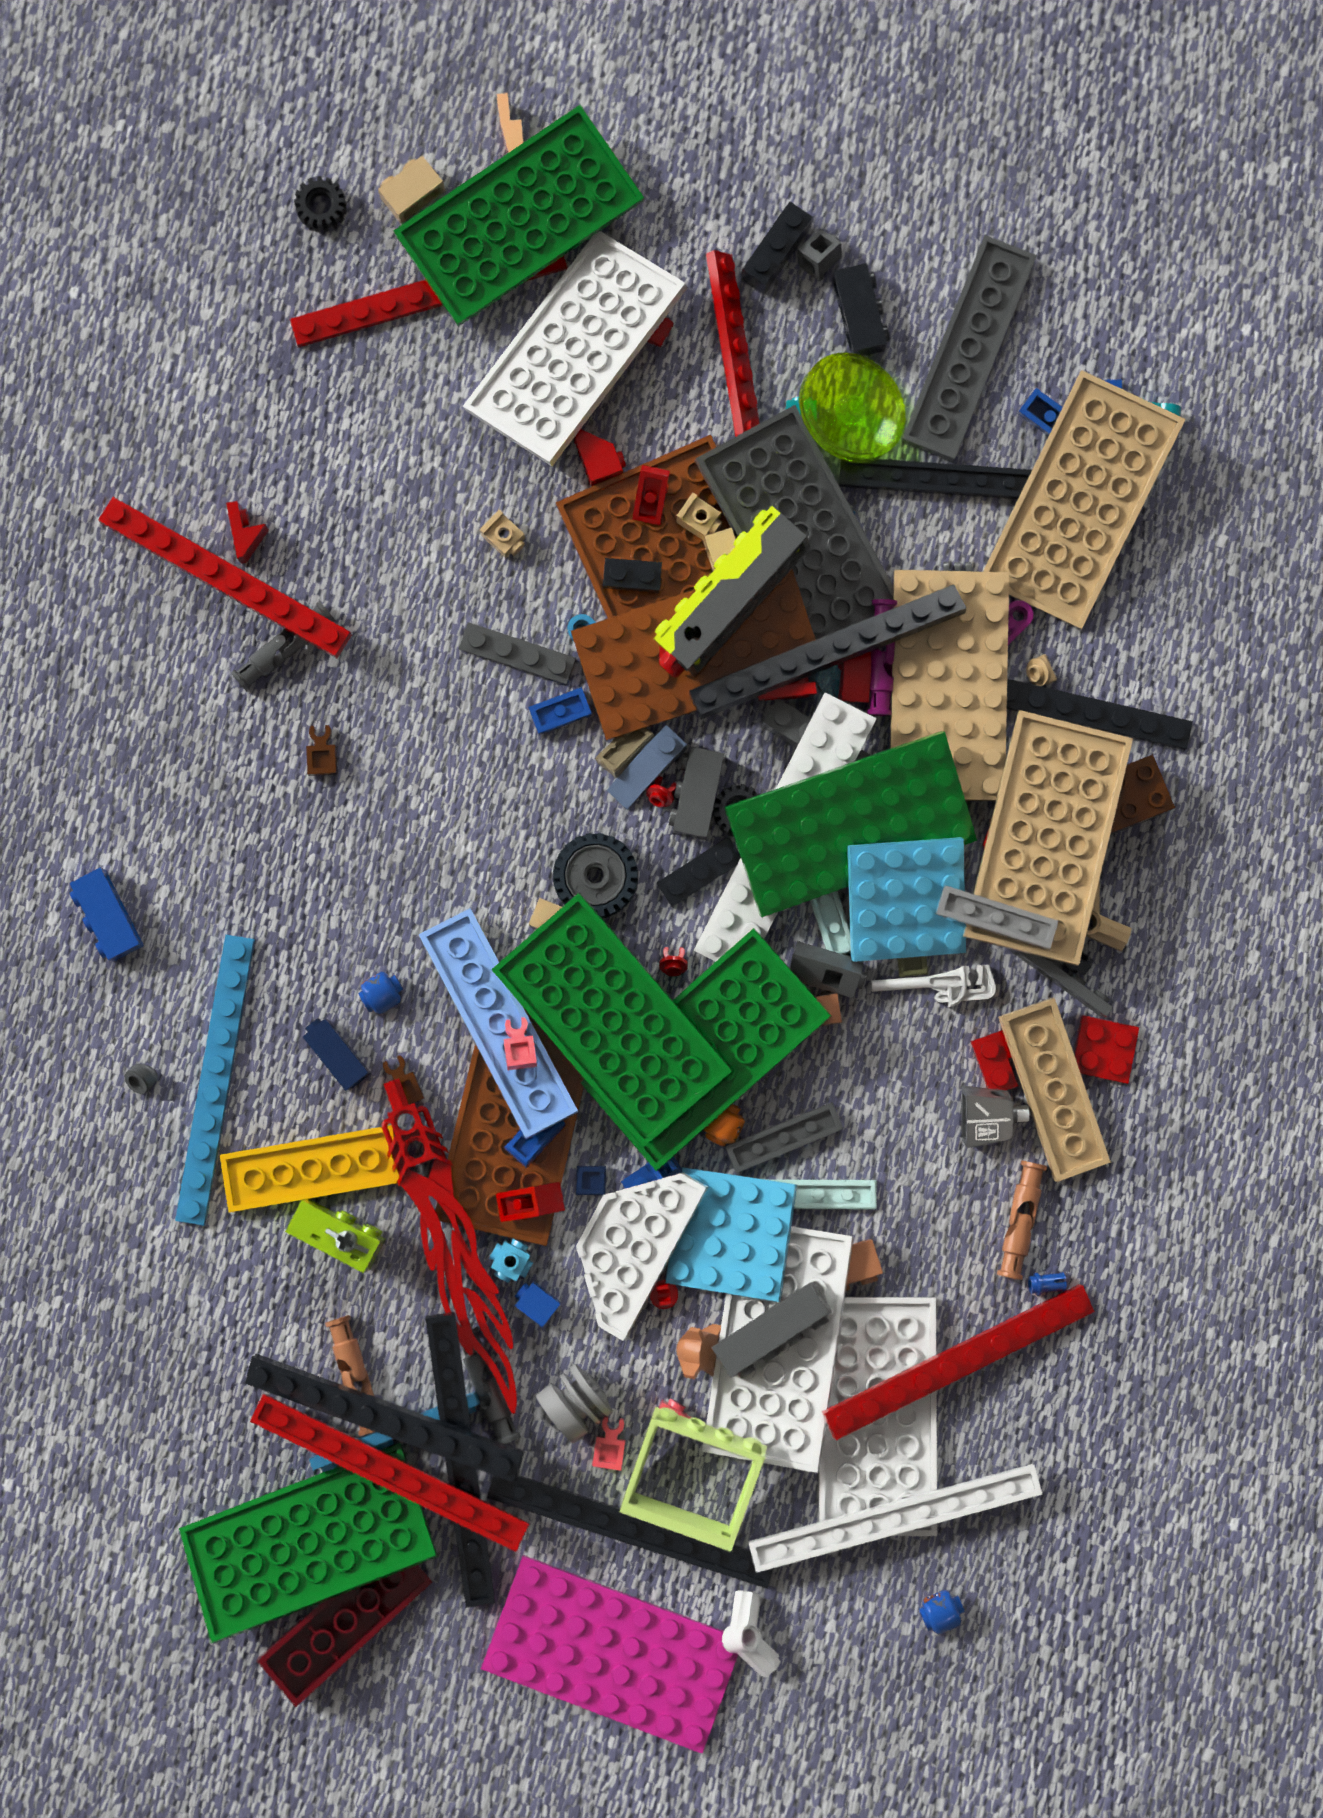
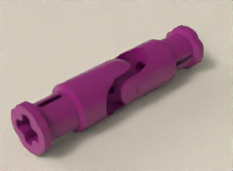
[867,599,897,716]

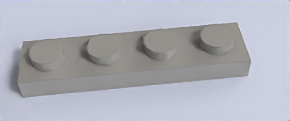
[936,885,1059,950]

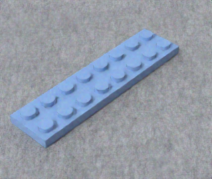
[419,908,578,1140]

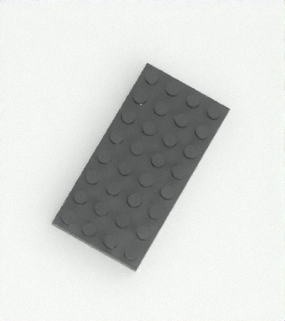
[695,405,893,640]

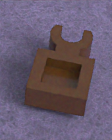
[306,725,338,776]
[383,1055,425,1105]

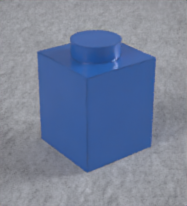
[514,1281,561,1327]

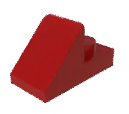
[632,465,670,525]
[226,501,269,564]

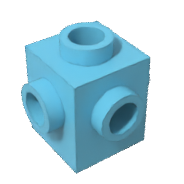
[489,1238,533,1283]

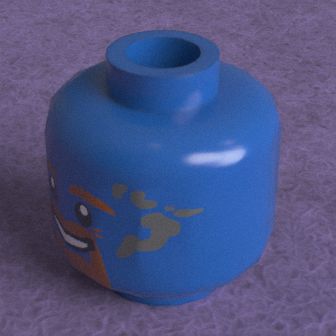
[358,971,403,1014]
[919,1590,965,1634]

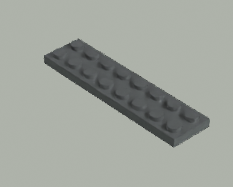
[901,235,1037,462]

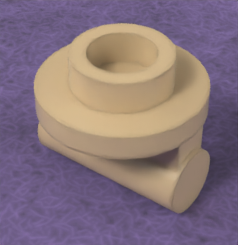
[1026,654,1057,686]

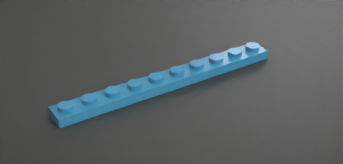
[175,934,255,1225]

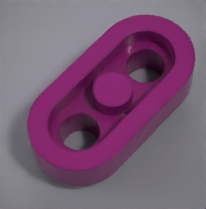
[1008,600,1033,646]

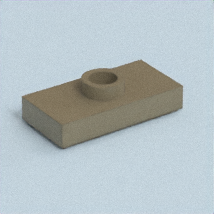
[595,728,655,778]

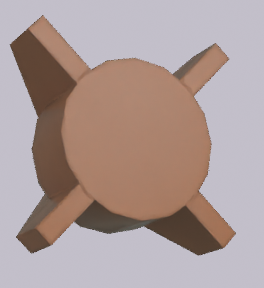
[676,1324,721,1379]

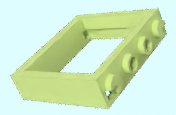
[619,1407,767,1552]

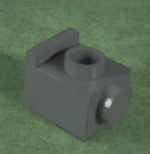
[797,228,842,282]

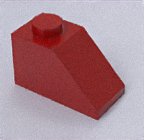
[573,429,627,487]
[496,1182,565,1222]

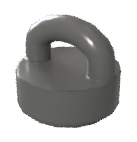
[124,1064,158,1094]

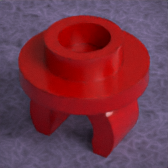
[646,776,676,807]
[659,947,688,977]
[650,1280,679,1309]

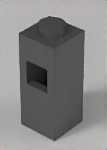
[789,941,867,998]

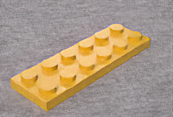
[220,1125,399,1213]

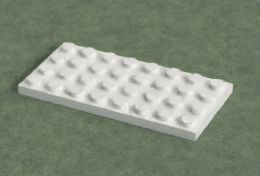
[463,231,687,466]
[702,1226,854,1473]
[818,1297,937,1536]

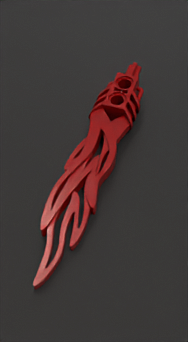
[381,1078,517,1414]

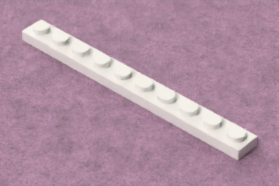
[748,1464,1042,1573]

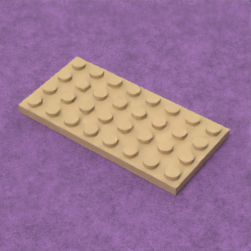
[983,370,1186,629]
[890,570,1009,801]
[963,710,1133,966]

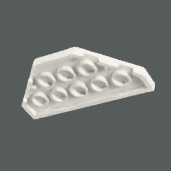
[576,1173,708,1341]

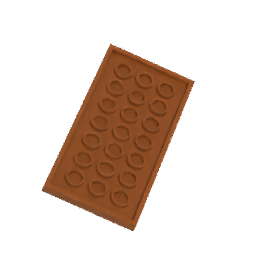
[571,569,815,740]
[435,1007,584,1246]

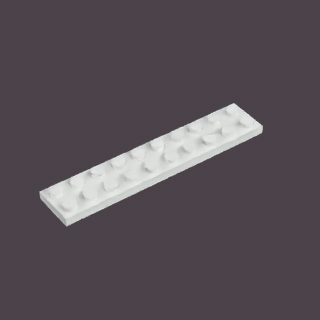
[694,693,877,962]

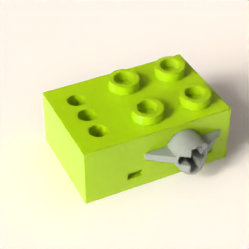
[285,1199,386,1273]

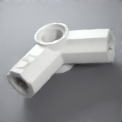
[722,1591,781,1677]

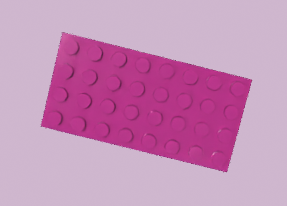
[481,1555,738,1754]

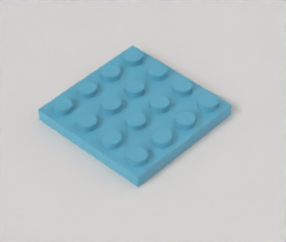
[847,837,966,962]
[665,1167,797,1302]

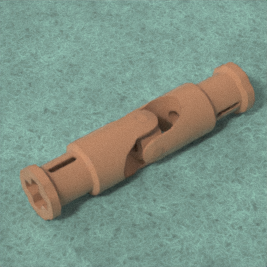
[997,1160,1047,1280]
[325,1315,375,1436]

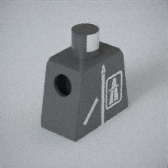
[961,1086,1029,1148]

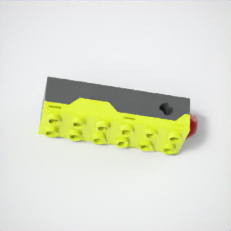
[654,506,810,678]

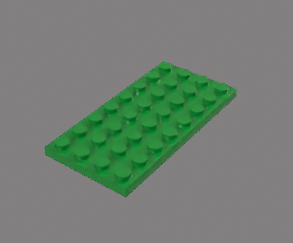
[393,105,644,327]
[725,731,977,917]
[491,893,733,1148]
[581,928,832,1171]
[179,1443,438,1644]

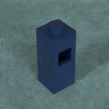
[302,1018,371,1092]

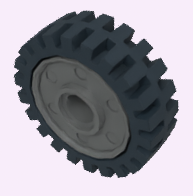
[553,833,638,918]

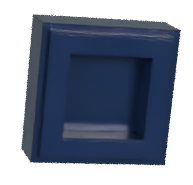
[576,1166,606,1195]

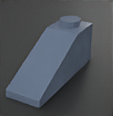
[607,725,687,810]

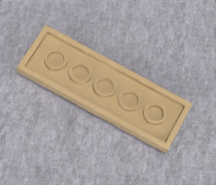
[998,998,1111,1182]

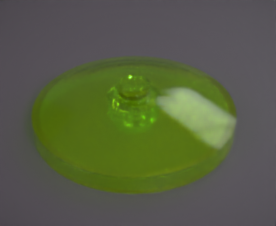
[799,352,906,463]

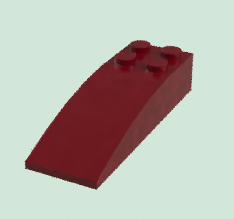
[256,1565,432,1707]

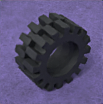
[294,176,347,232]
[713,784,760,837]

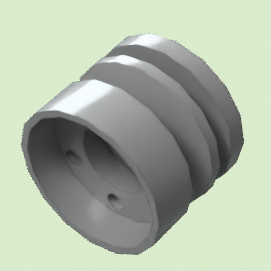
[536,1363,613,1444]

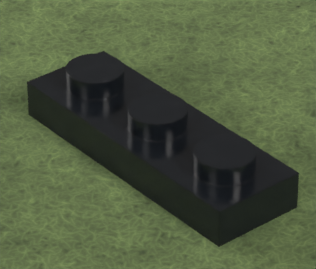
[656,836,741,907]

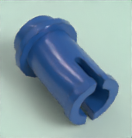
[1028,1272,1067,1296]

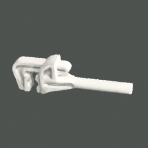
[871,965,996,1008]

